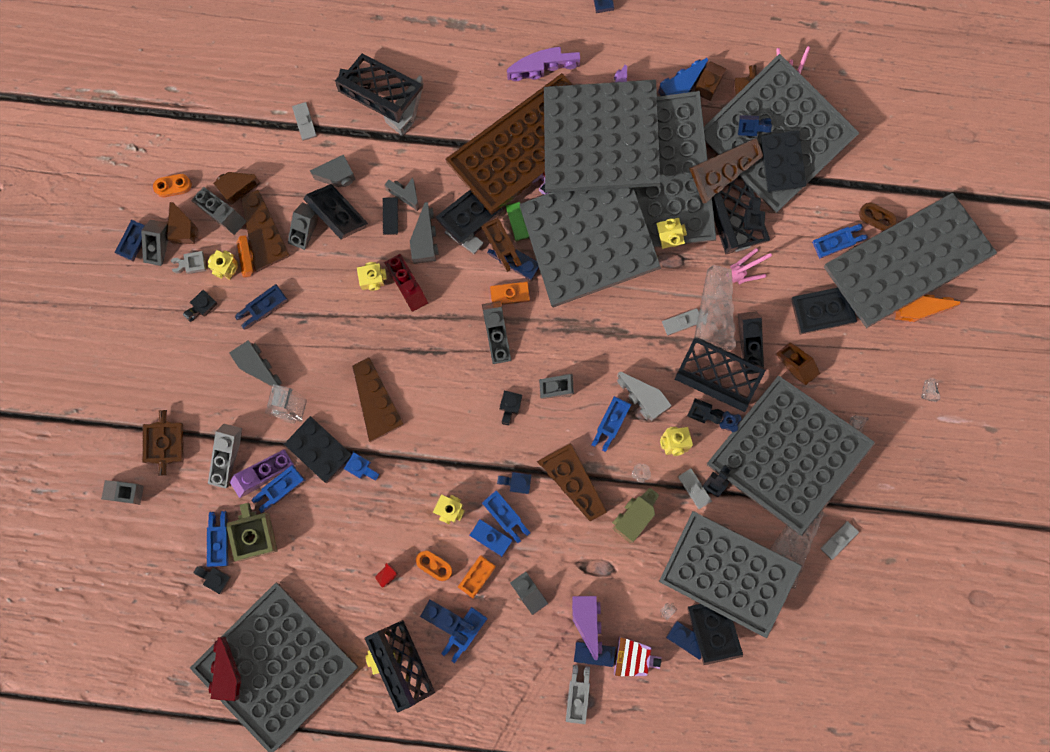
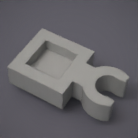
[171,251,207,274]

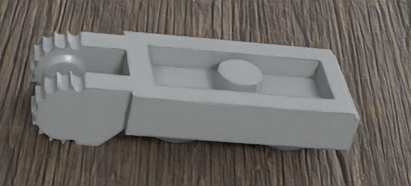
[565,665,590,724]

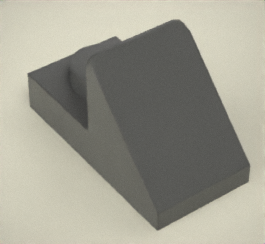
[384,178,419,210]
[539,374,574,399]
[510,572,548,615]

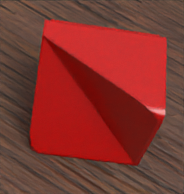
[375,563,398,587]

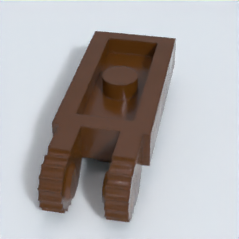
[481,218,521,272]

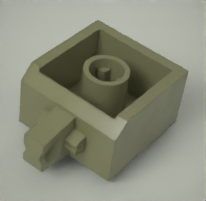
[612,488,659,543]
[227,503,278,562]

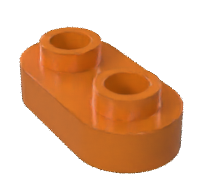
[153,174,192,198]
[416,551,453,581]

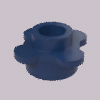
[719,411,741,432]

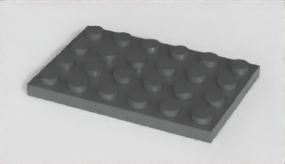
[659,511,803,638]

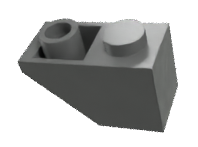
[288,202,318,250]
[101,480,144,505]

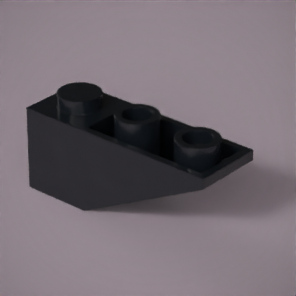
[738,311,764,374]

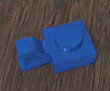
[344,452,380,481]

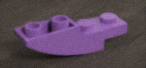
[507,47,580,81]

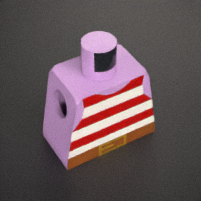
[614,636,661,676]

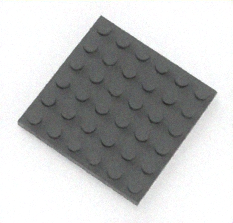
[704,53,859,213]
[544,80,661,193]
[519,188,661,308]
[707,375,875,536]
[190,582,358,752]

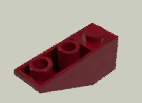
[384,254,428,312]
[208,636,241,701]

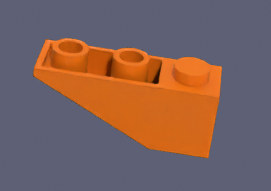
[895,294,960,322]

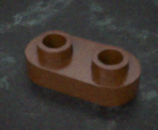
[859,203,897,231]

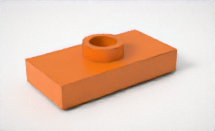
[236,235,253,278]
[490,282,530,305]
[458,555,497,599]

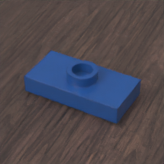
[469,519,513,557]

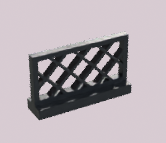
[335,53,423,123]
[712,175,770,254]
[674,336,766,412]
[364,620,436,713]

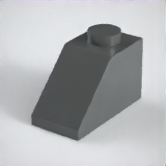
[310,154,356,187]
[141,219,169,266]

